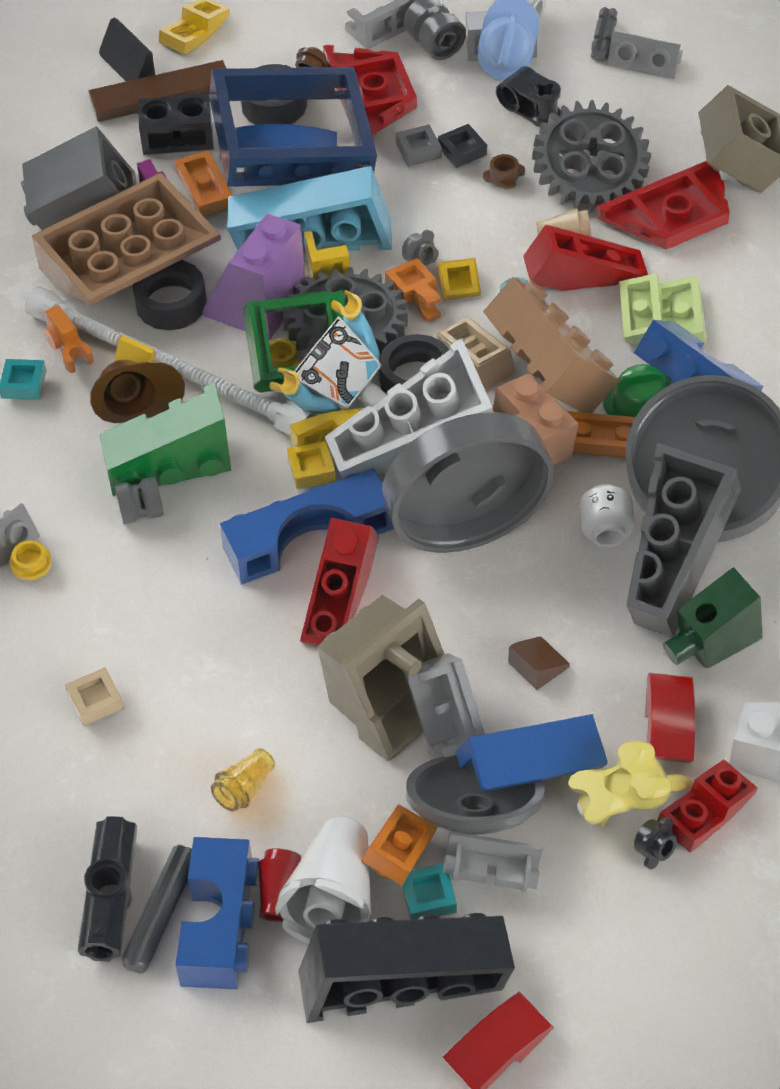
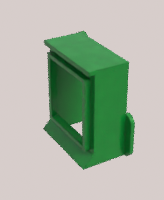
[242,290,345,393]

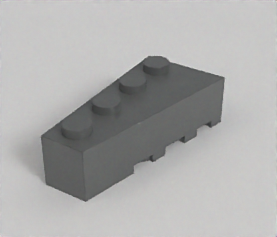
[626,443,741,638]

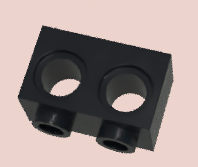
[138,94,214,155]

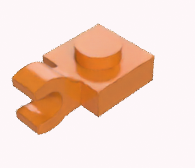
[385,258,441,322]
[44,305,94,373]

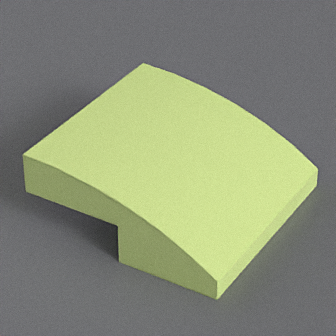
[619,273,707,345]

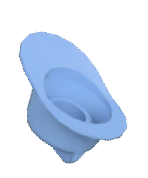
[478,0,539,80]

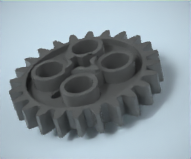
[532,100,651,213]
[283,267,408,354]

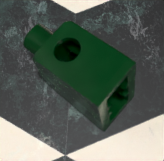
[663,567,763,668]

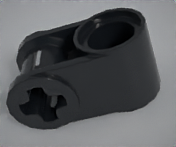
[495,66,561,127]

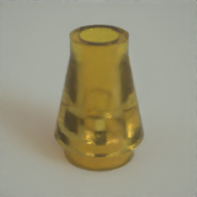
[211,748,275,812]

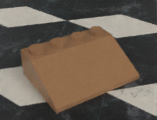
[32,173,221,306]

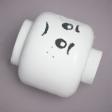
[579,484,635,548]

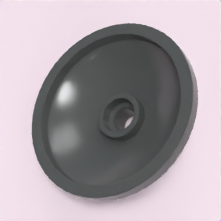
[406,755,545,835]

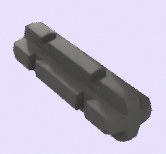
[591,7,618,62]

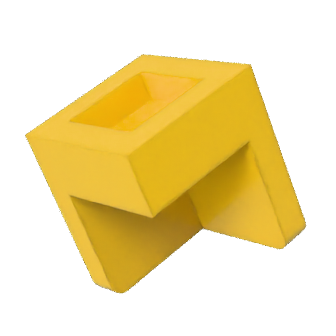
[304,231,350,280]

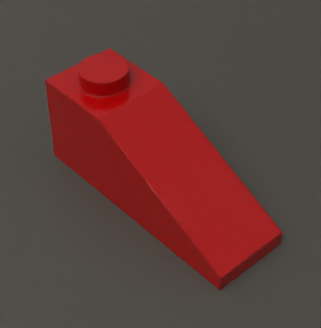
[523,224,648,291]

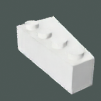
[325,338,494,479]

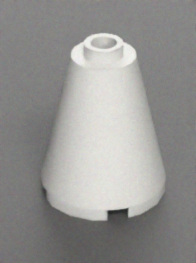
[275,817,371,944]

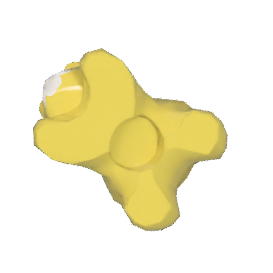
[568,740,692,827]

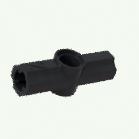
[78,816,137,962]

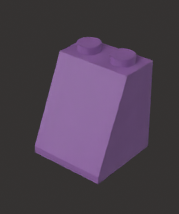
[202,213,305,340]

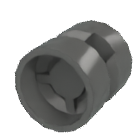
[404,0,466,60]

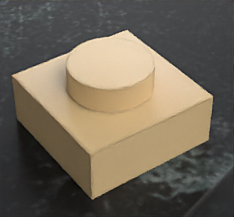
[65,667,124,726]

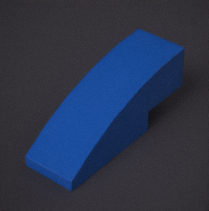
[220,124,337,160]

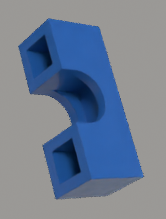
[634,319,764,391]
[175,837,259,990]

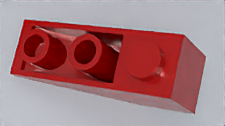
[300,518,379,646]

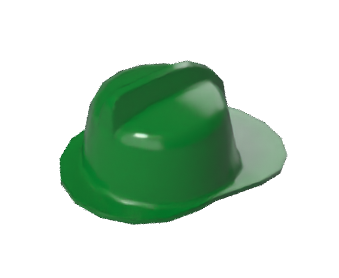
[603,364,673,417]

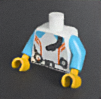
[270,290,387,414]

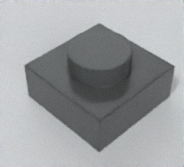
[396,124,442,166]

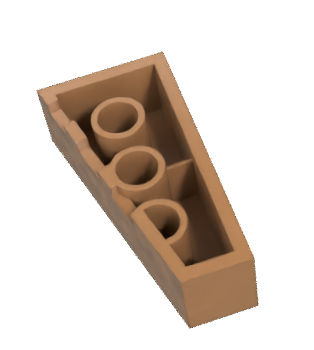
[483,277,620,413]

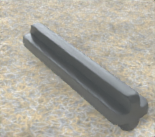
[122,844,192,974]

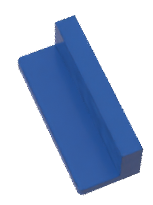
[455,714,608,792]

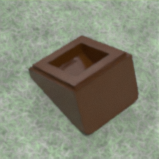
[508,636,570,690]

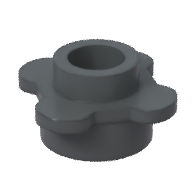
[402,230,439,265]

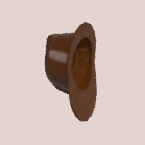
[90,359,185,423]

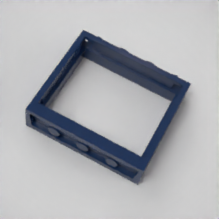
[209,67,377,187]

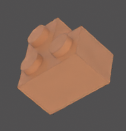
[493,373,579,466]

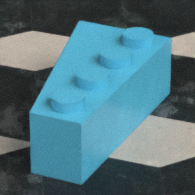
[227,166,392,251]

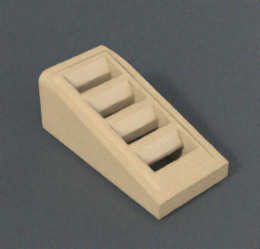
[437,317,515,389]

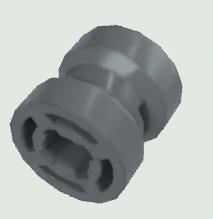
[115,476,164,525]

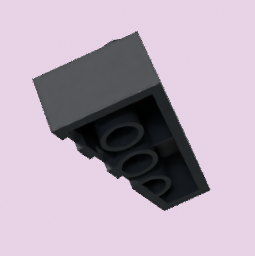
[298,913,515,1023]

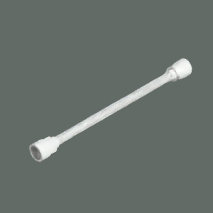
[25,286,317,436]

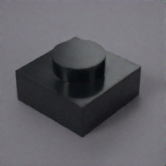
[438,124,487,168]

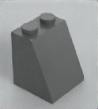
[21,126,137,230]

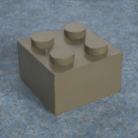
[698,85,780,193]

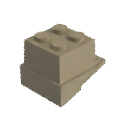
[317,595,444,761]

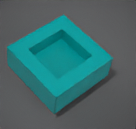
[0,359,47,400]
[402,863,457,920]

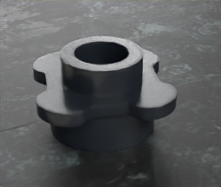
[634,817,677,869]

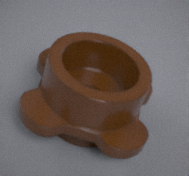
[483,154,525,190]

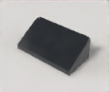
[99,17,155,81]

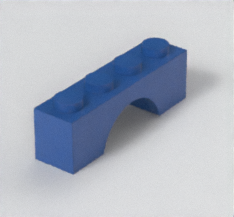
[220,468,394,585]

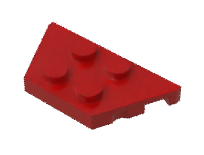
[323,45,417,135]
[597,160,730,250]

